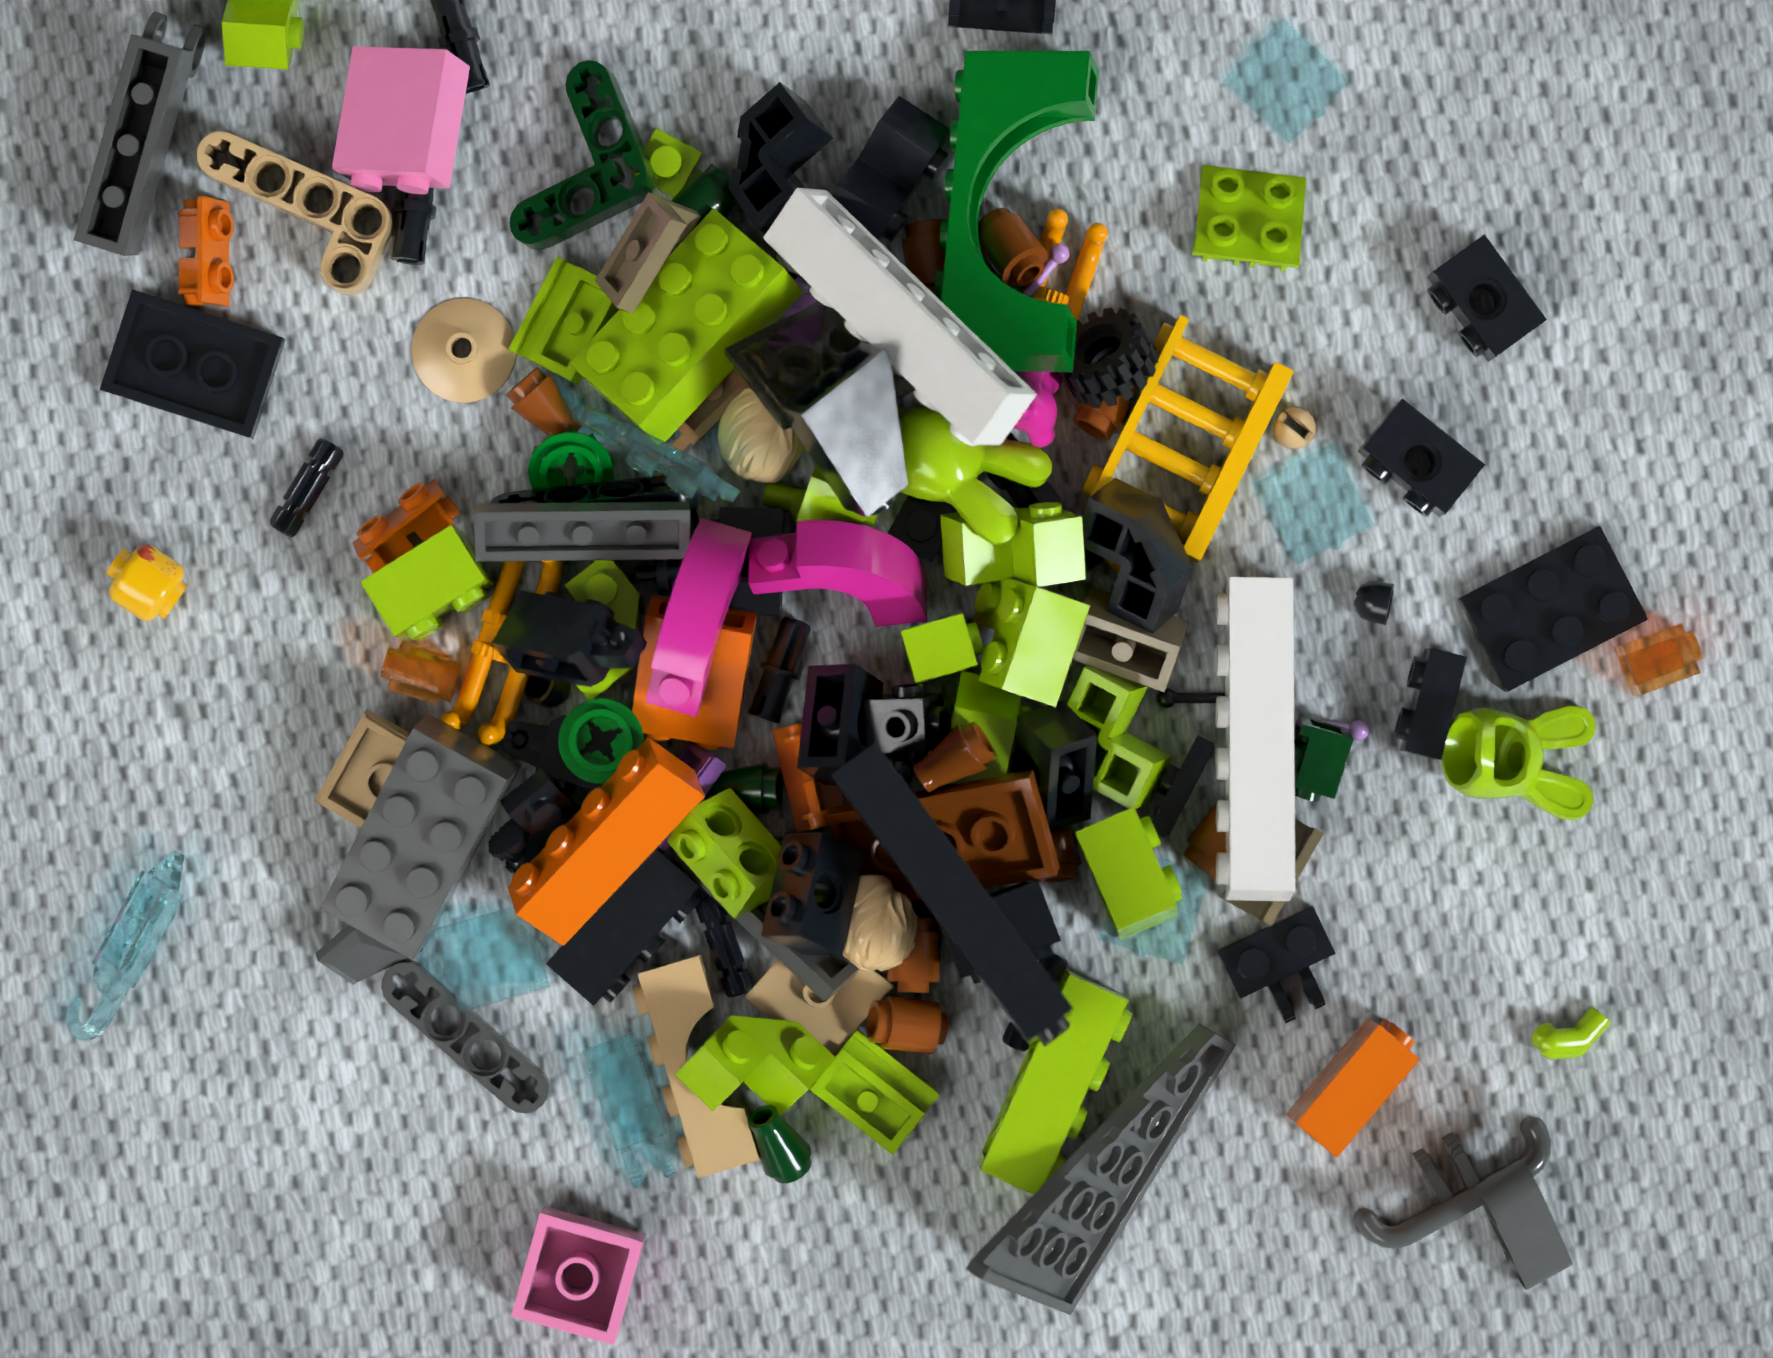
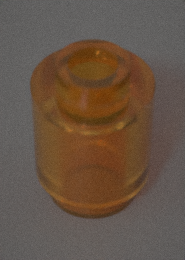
[381,640,463,704]

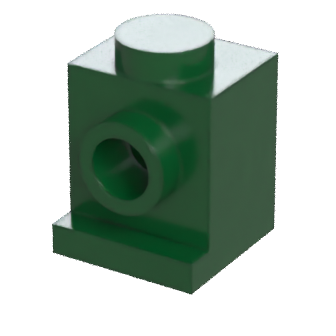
[1294,714,1354,802]

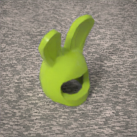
[899,405,1052,545]
[1442,705,1596,820]

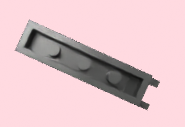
[74,12,207,256]

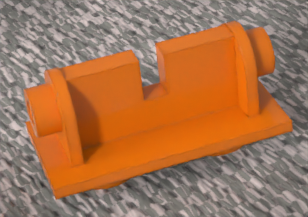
[178,196,234,307]
[352,479,460,573]
[772,723,844,832]

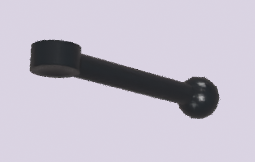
[1156,688,1225,709]

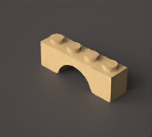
[632,953,760,1178]

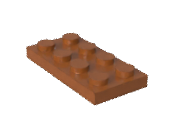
[826,770,1060,902]

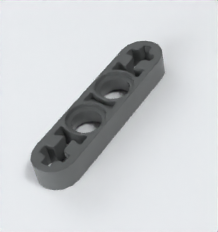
[381,961,550,1114]

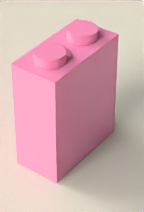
[332,46,470,195]

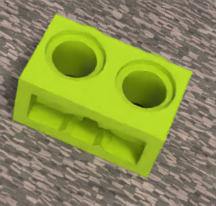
[901,613,984,684]
[667,788,781,919]

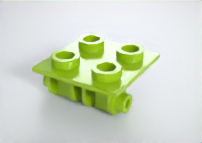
[1192,165,1306,272]

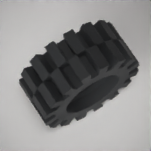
[1059,308,1158,408]

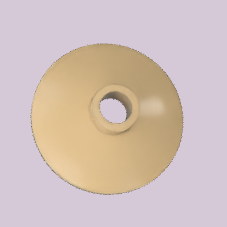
[411,298,516,403]

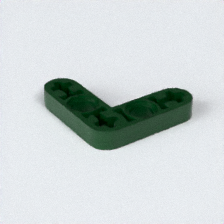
[509,60,655,250]

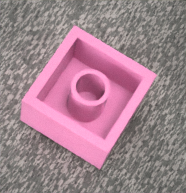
[511,1206,647,1345]

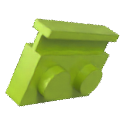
[508,256,618,385]
[810,1028,940,1155]

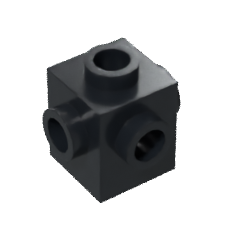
[864,684,950,762]

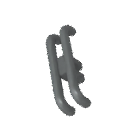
[1354,1117,1551,1249]

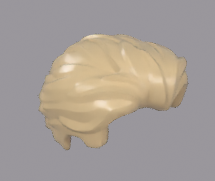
[718,387,804,484]
[843,874,919,972]

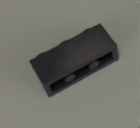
[546,847,701,1006]

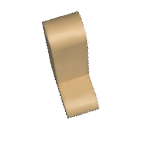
[196,131,395,296]

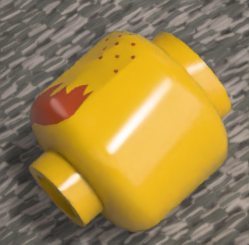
[105,543,188,622]

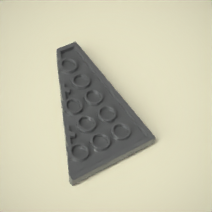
[966,1023,1236,1315]

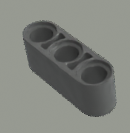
[1474,1160,1573,1290]

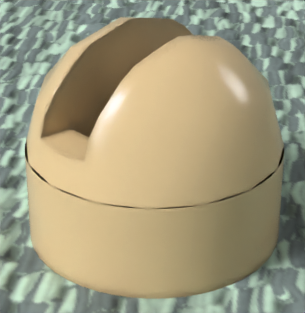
[1273,407,1316,450]

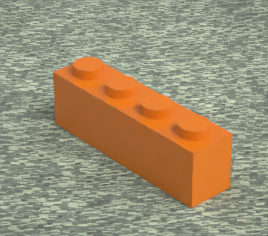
[508,737,705,946]

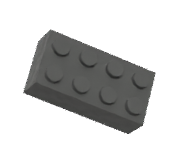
[320,714,521,960]

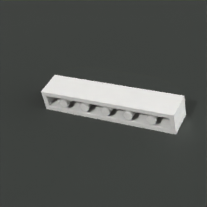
[763,188,1037,446]
[1215,577,1295,901]

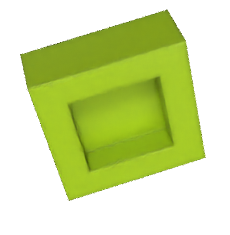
[631,128,703,199]

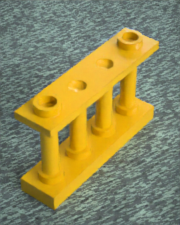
[1080,315,1294,563]

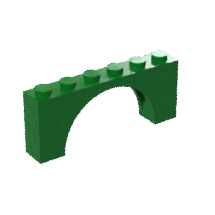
[935,51,1099,372]

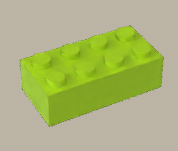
[569,208,804,448]
[978,969,1132,1195]

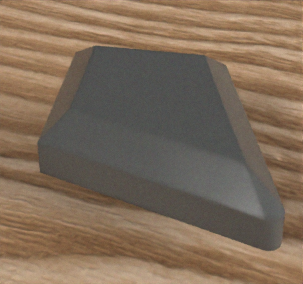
[315,925,423,985]

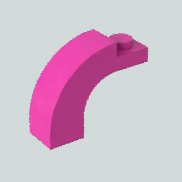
[645,518,752,717]
[748,520,927,627]

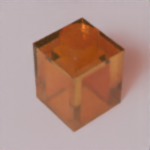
[1614,623,1702,696]

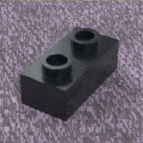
[1394,648,1467,760]

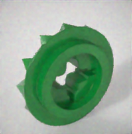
[528,427,613,489]
[558,698,644,784]

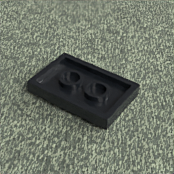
[99,289,286,439]
[1458,526,1648,692]

